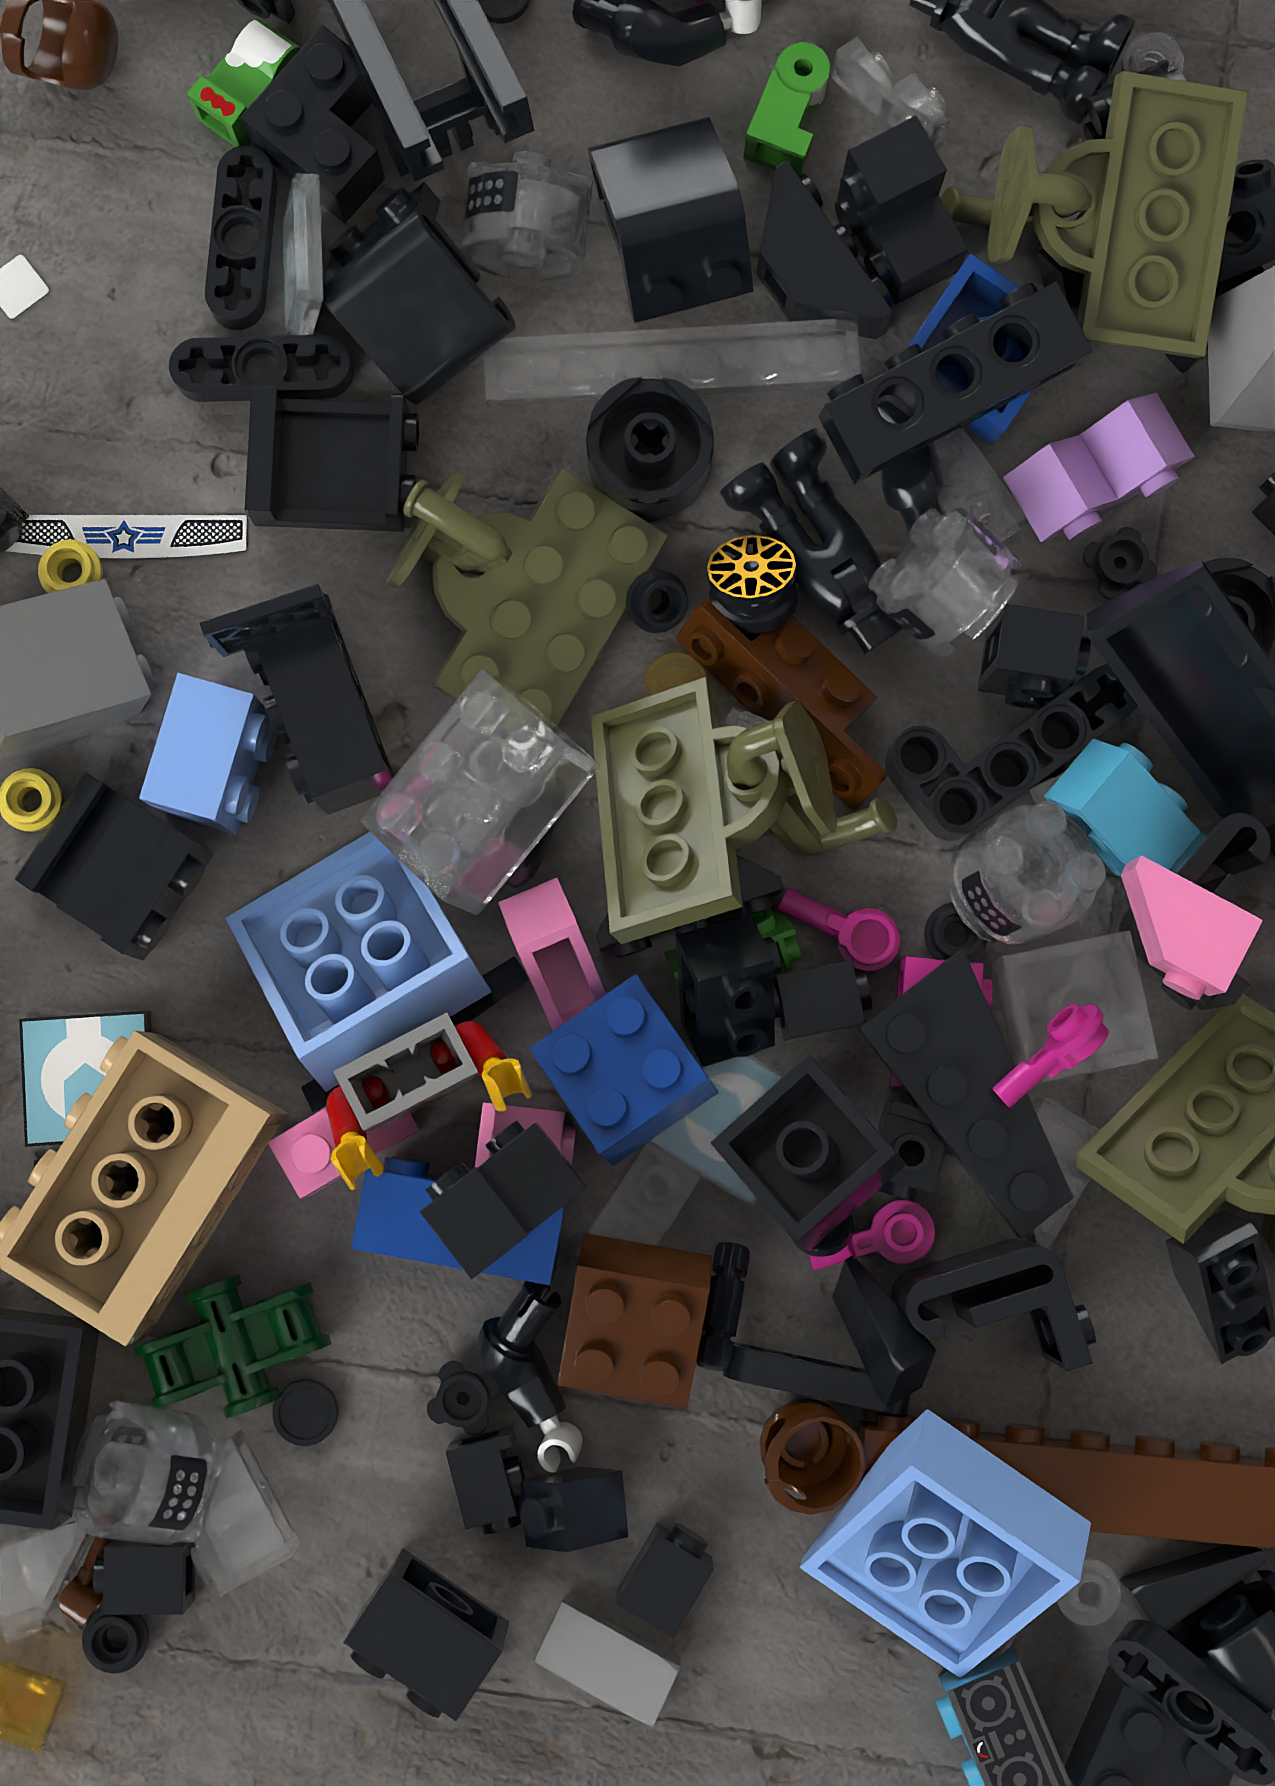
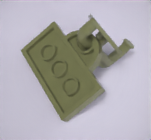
[940,71,1249,358]
[386,468,668,751]
[591,677,897,944]
[1076,993,1275,1255]

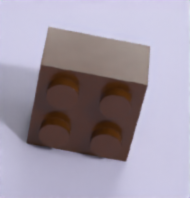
[557,1233,712,1408]

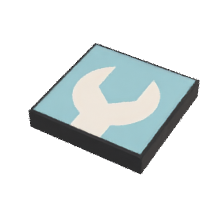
[19,1011,152,1147]

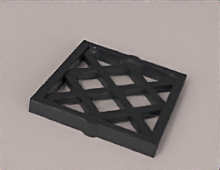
[199,584,336,657]

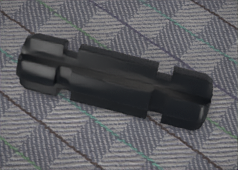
[696,1242,750,1371]

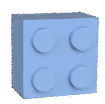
[139,673,277,835]

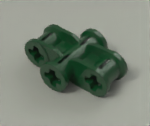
[133,1274,332,1418]

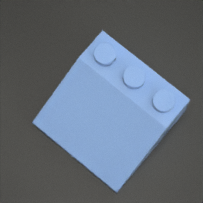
[225,820,492,1092]
[799,1409,1091,1678]

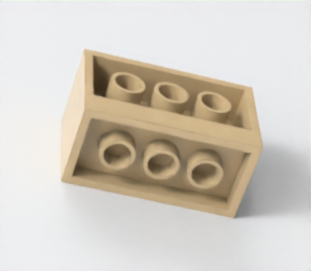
[0,1030,288,1347]

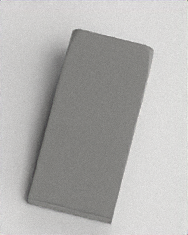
[534,1600,680,1727]

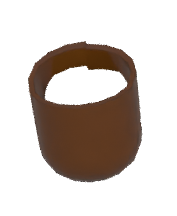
[0,0,119,90]
[759,1398,865,1515]

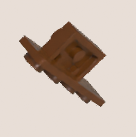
[676,600,887,810]

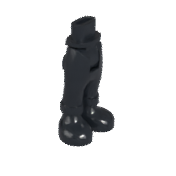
[909,0,1135,125]
[720,428,904,654]

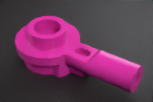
[777,887,901,972]
[992,1004,1109,1108]
[809,1199,935,1271]

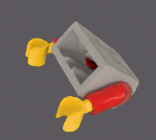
[327,1013,532,1190]

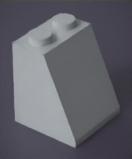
[1208,266,1275,433]
[0,578,153,770]

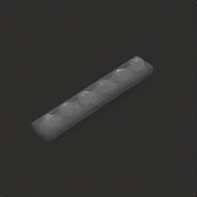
[483,319,861,408]

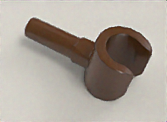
[59,1526,114,1625]

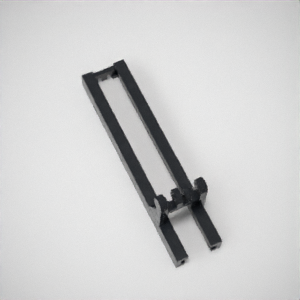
[328,0,535,182]

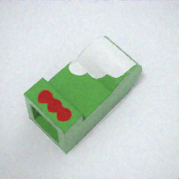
[186,19,301,147]
[743,42,830,177]

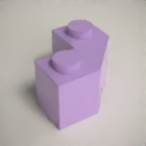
[1003,392,1195,542]

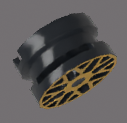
[707,535,798,634]

